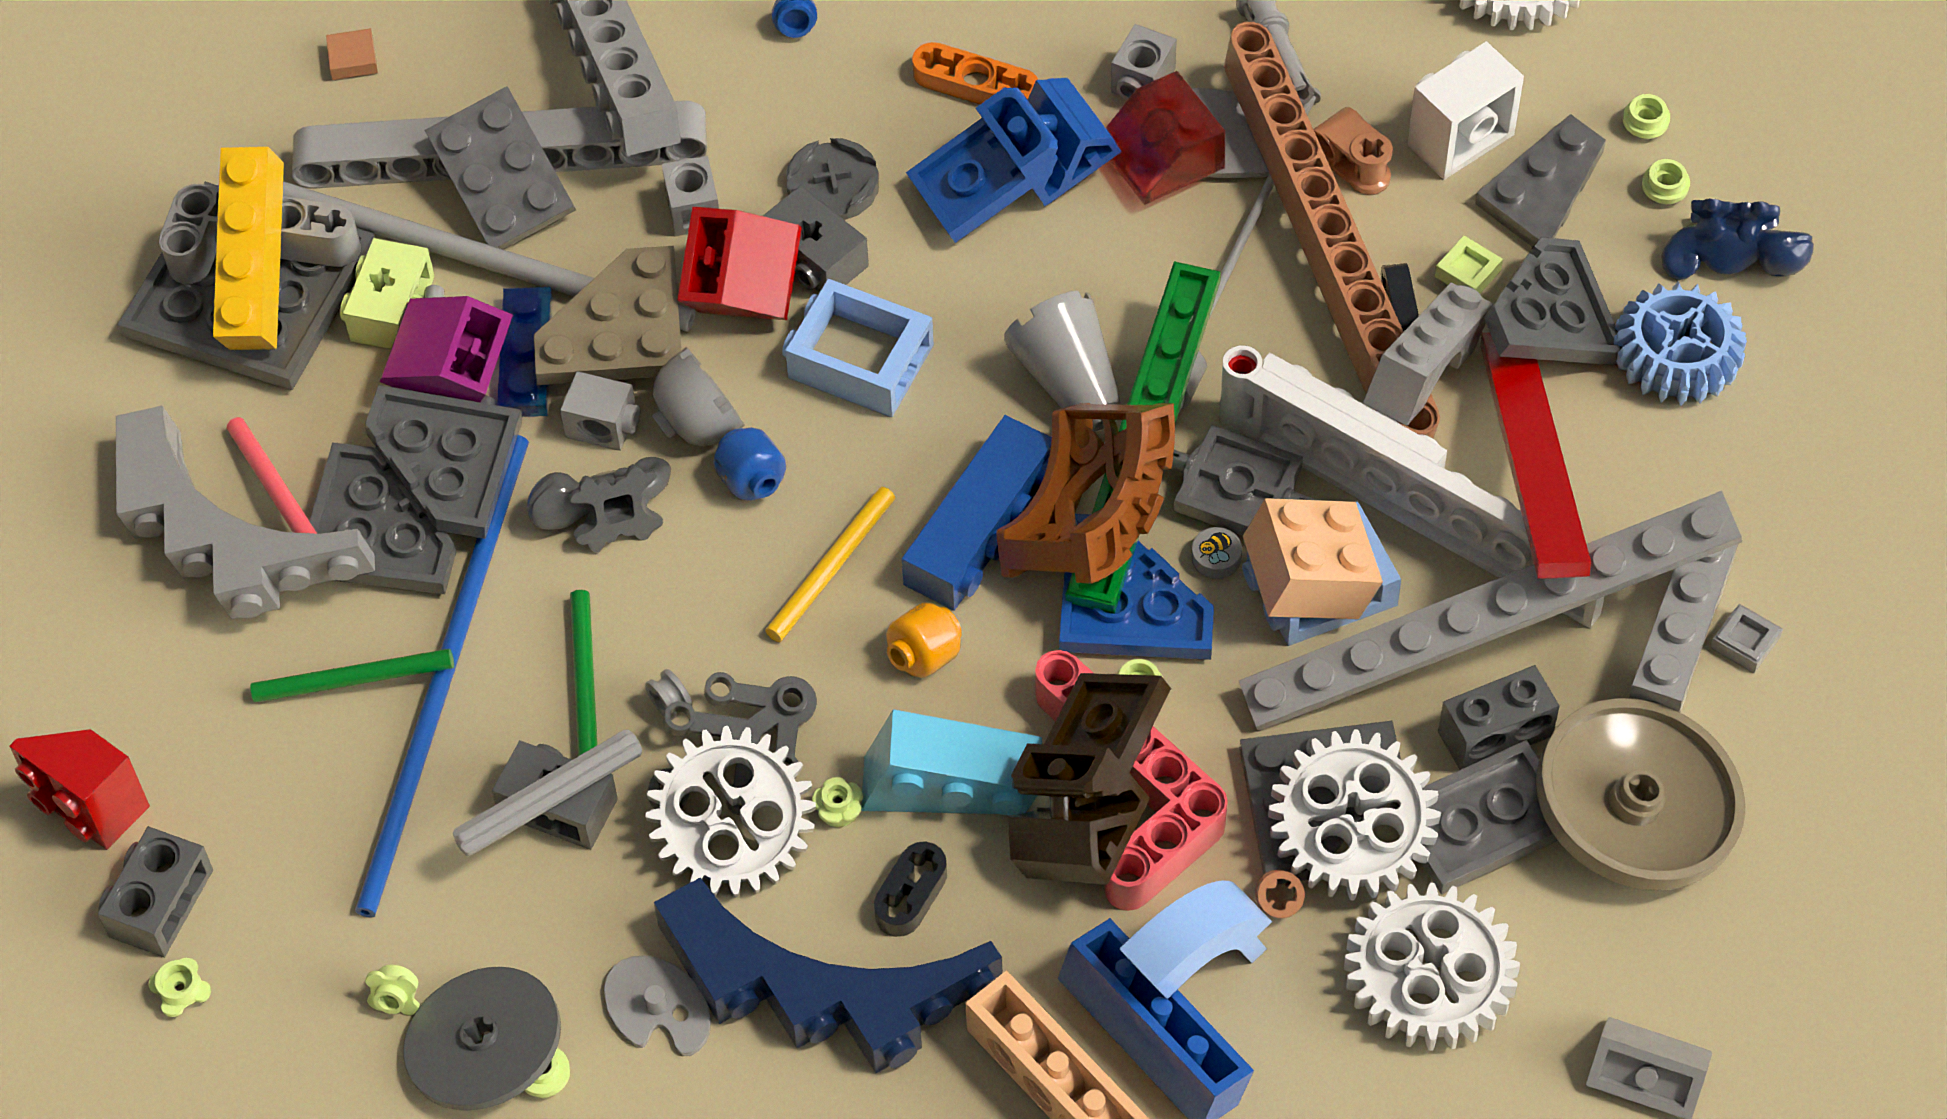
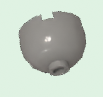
[652,347,745,446]

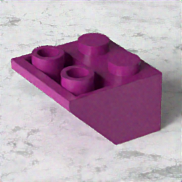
[379,296,513,403]

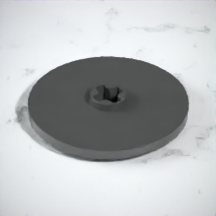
[404,967,561,1111]

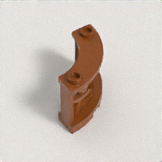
[996,403,1175,584]

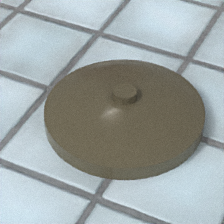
[1536,698,1745,890]

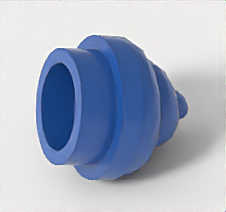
[772,0,817,38]

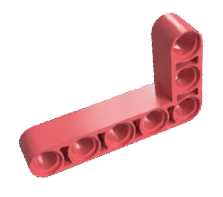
[1035,650,1228,911]

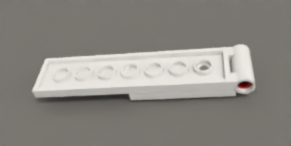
[1219,346,1605,628]

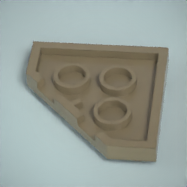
[534,246,681,385]

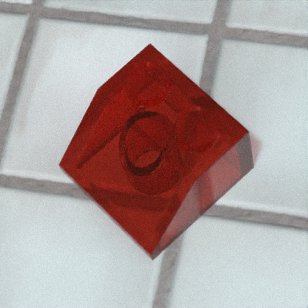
[1106,71,1225,205]

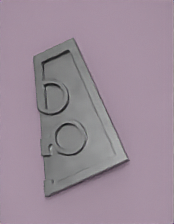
[1475,114,1606,247]

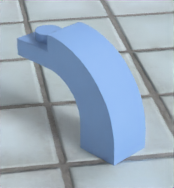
[1120,880,1272,999]

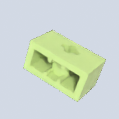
[340,238,435,349]

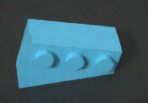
[861,709,1042,816]

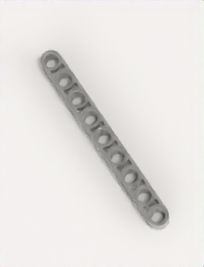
[292,101,707,188]

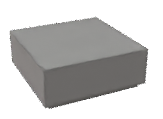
[1710,604,1783,673]

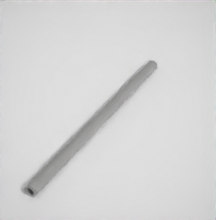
[283,181,695,332]

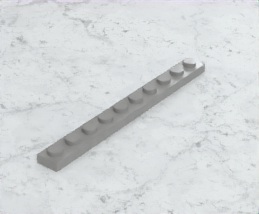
[1239,491,1742,731]

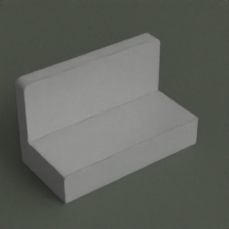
[1586,1017,1712,1119]

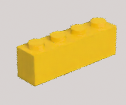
[213,147,284,350]

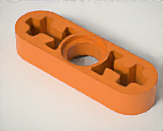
[912,42,1038,104]

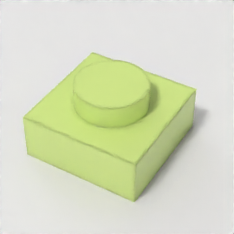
[1435,236,1503,293]

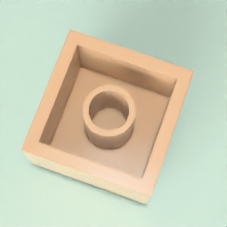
[1243,498,1383,619]

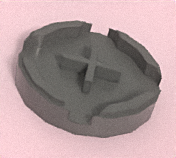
[787,138,879,220]

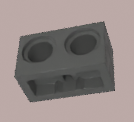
[1438,665,1560,770]
[98,826,213,958]

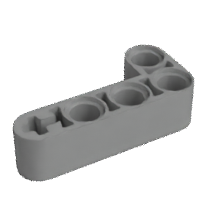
[159,184,361,284]

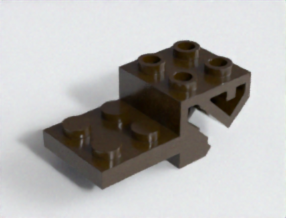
[1008,673,1171,884]

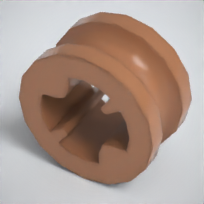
[1255,869,1305,918]

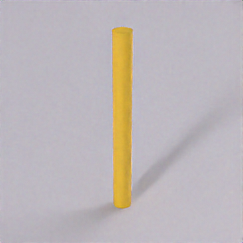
[765,486,896,642]

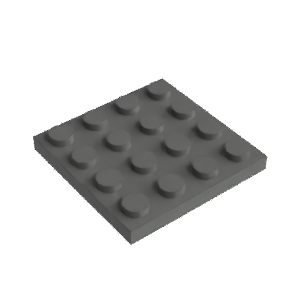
[117,181,375,390]

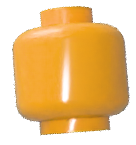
[886,602,962,678]

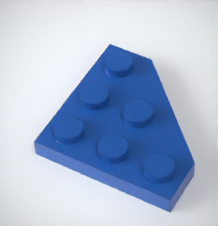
[1059,514,1214,660]

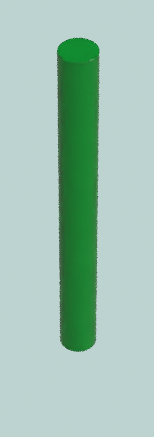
[570,590,598,756]
[250,648,454,703]

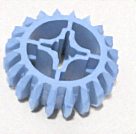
[1614,281,1747,406]

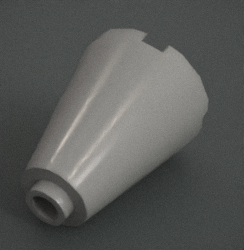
[1004,291,1121,431]

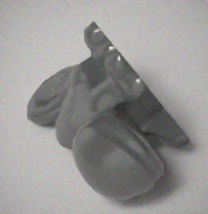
[527,457,671,553]

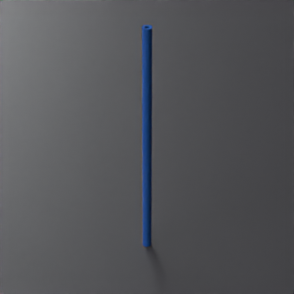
[355,435,529,918]

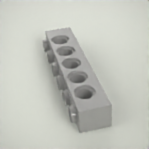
[549,0,681,156]

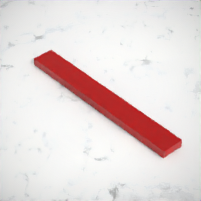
[1480,332,1591,579]

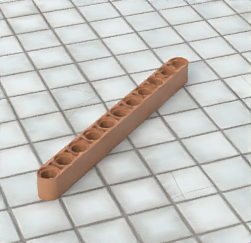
[1224,22,1440,439]

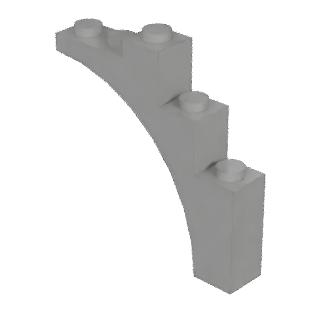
[116,406,375,619]

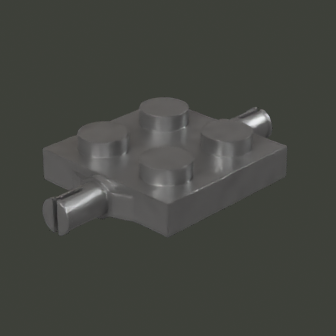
[1171,425,1321,536]

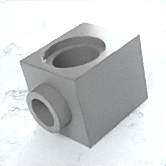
[1111,24,1177,107]
[662,155,719,236]
[560,371,641,451]

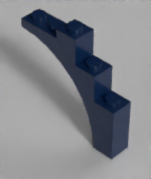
[654,878,1003,1073]

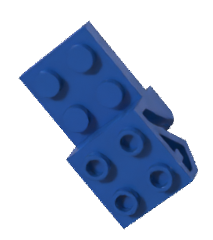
[906,78,1122,243]

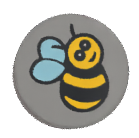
[1192,527,1242,579]

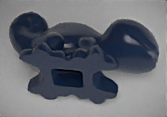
[1661,198,1814,281]

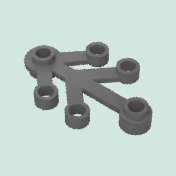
[647,672,817,816]

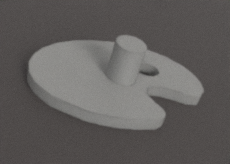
[604,955,711,1056]

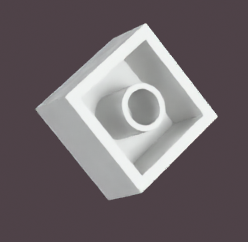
[1407,41,1524,180]

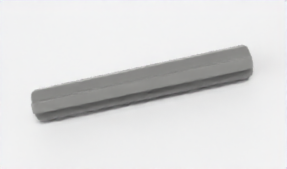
[453,730,642,856]

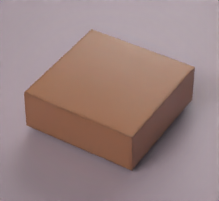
[326,28,378,80]

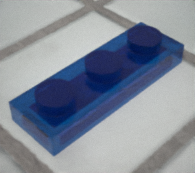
[497,287,553,417]

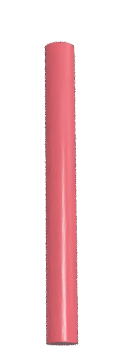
[227,417,317,534]

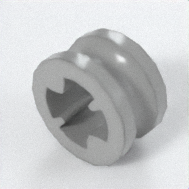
[645,669,692,720]

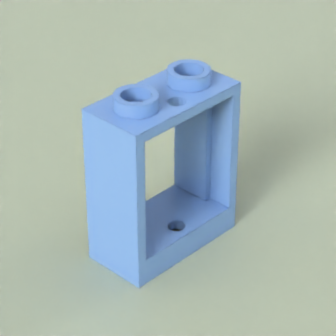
[782,279,934,417]

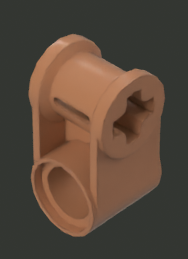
[1313,107,1393,195]

